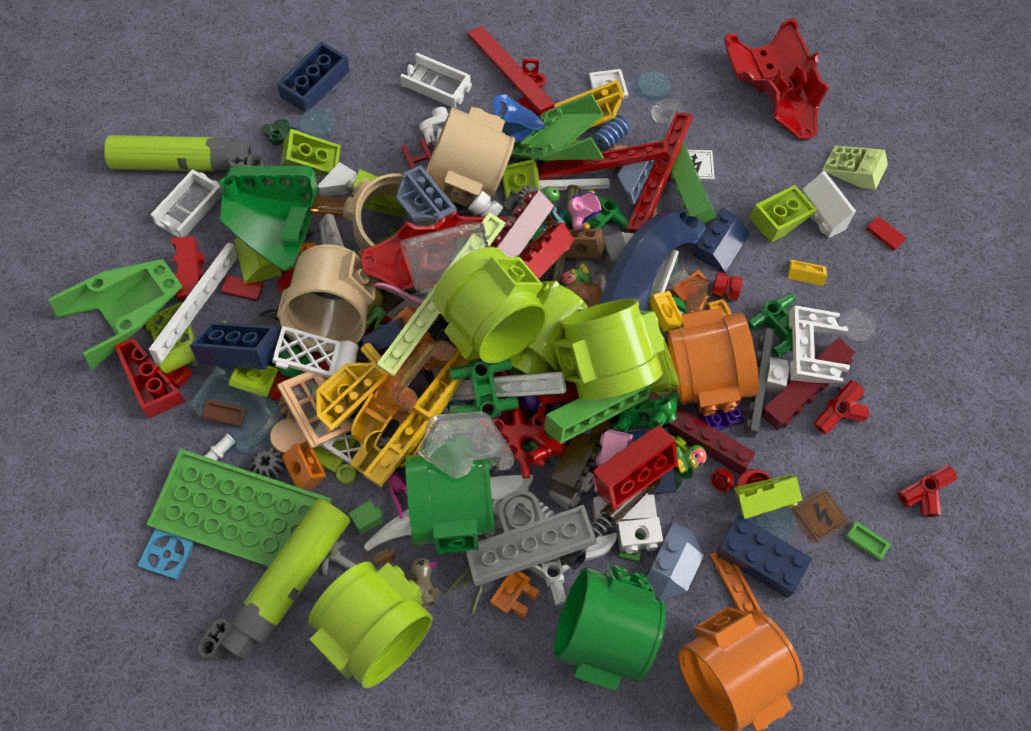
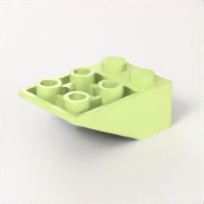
[822,146,888,190]

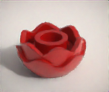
[710,468,734,493]

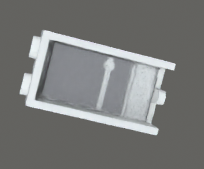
[400,53,472,108]
[150,169,222,237]

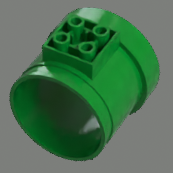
[405,439,495,554]
[553,565,666,691]

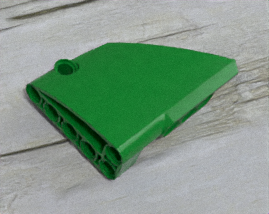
[219,166,318,271]

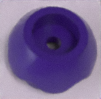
[519,395,540,410]

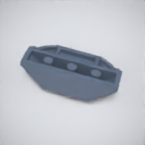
[618,140,658,205]
[396,165,457,222]
[647,522,704,601]

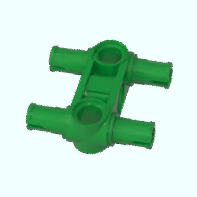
[564,189,630,253]
[747,293,796,358]
[450,358,519,419]
[613,391,681,433]

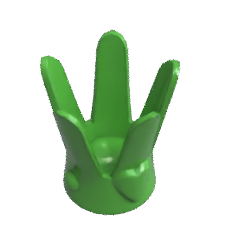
[365,305,387,331]

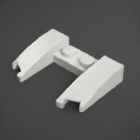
[789,306,850,383]

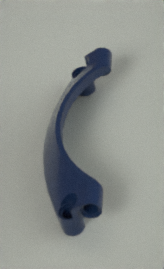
[599,209,707,311]

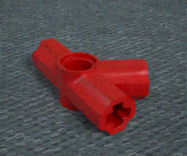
[813,380,870,435]
[897,465,958,517]

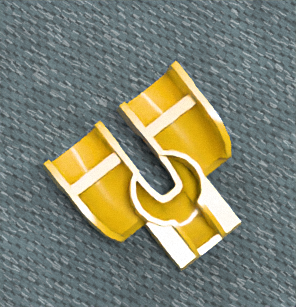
[349,393,432,474]

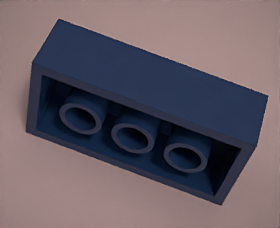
[277,41,350,113]
[190,322,283,370]
[716,515,812,598]

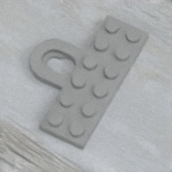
[466,490,597,586]

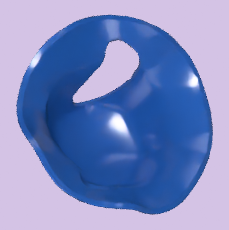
[493,94,546,142]

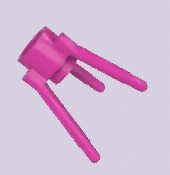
[387,472,407,519]

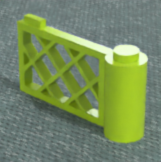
[145,301,196,374]

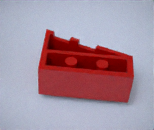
[171,236,205,302]

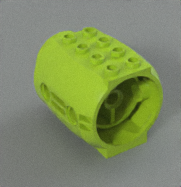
[509,281,588,375]

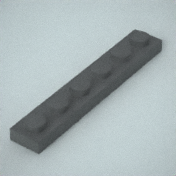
[744,328,774,438]

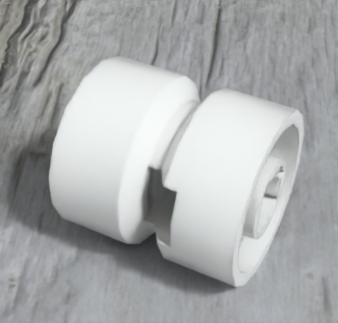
[468,191,503,217]

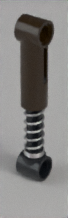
[558,476,662,570]

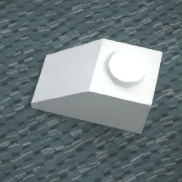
[318,162,357,197]
[765,357,789,394]

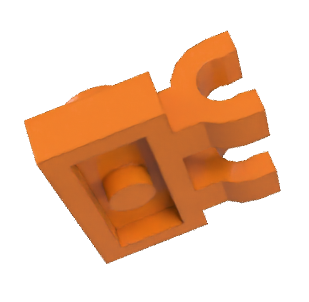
[490,571,540,619]

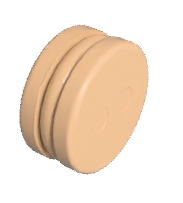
[270,418,307,456]

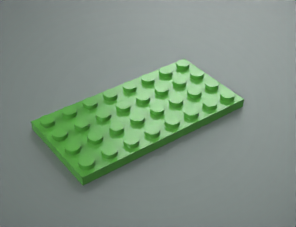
[147,449,332,567]

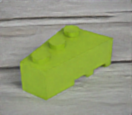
[734,474,802,519]

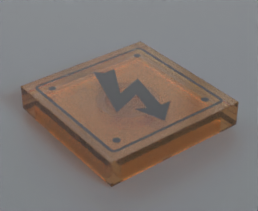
[792,489,850,543]

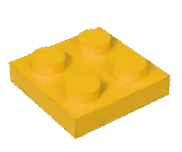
[649,291,682,332]

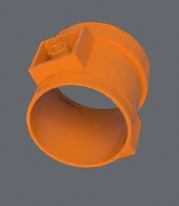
[667,308,759,416]
[678,606,803,731]

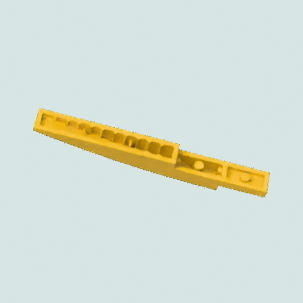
[363,350,475,488]

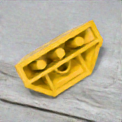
[555,80,624,128]
[316,362,389,431]

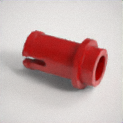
[526,444,552,465]

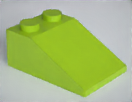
[280,129,341,175]
[749,185,817,243]

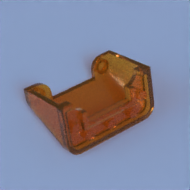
[374,340,457,424]

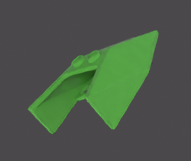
[48,259,183,370]

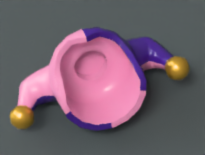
[568,189,601,231]

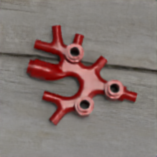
[475,406,568,479]

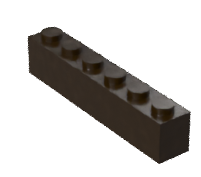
[549,414,618,499]

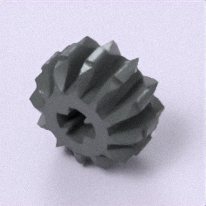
[249,447,284,479]

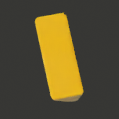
[788,260,827,286]

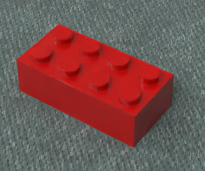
[593,425,678,510]

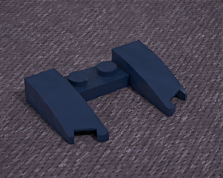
[360,317,434,408]

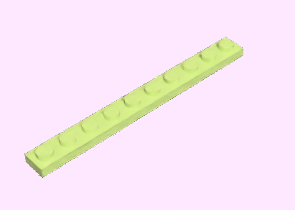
[377,212,505,378]

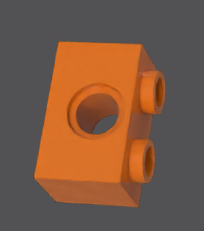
[282,442,326,490]

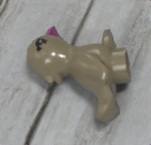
[408,557,441,610]

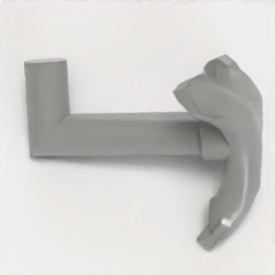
[321,540,357,576]

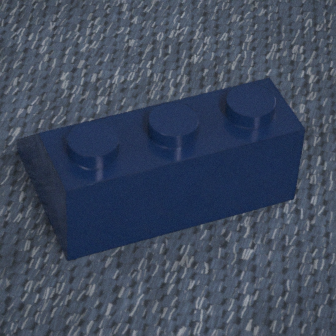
[693,208,750,273]

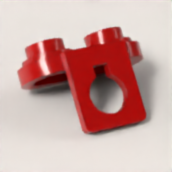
[522,58,546,88]

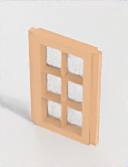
[277,367,352,448]

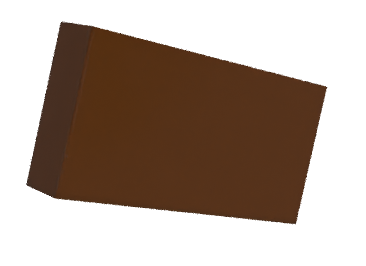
[201,399,245,428]

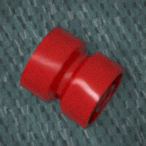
[711,272,743,301]

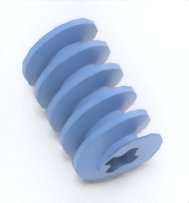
[592,114,629,151]

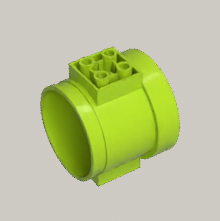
[433,247,547,363]
[553,298,665,400]
[308,562,433,688]

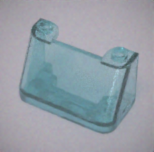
[190,366,286,453]

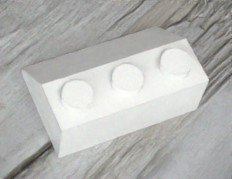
[801,171,856,238]

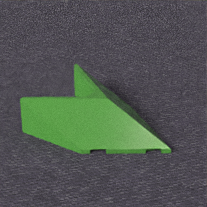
[510,93,603,160]

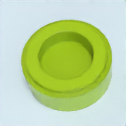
[336,464,357,485]

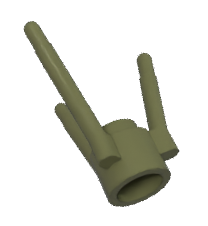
[445,565,484,615]

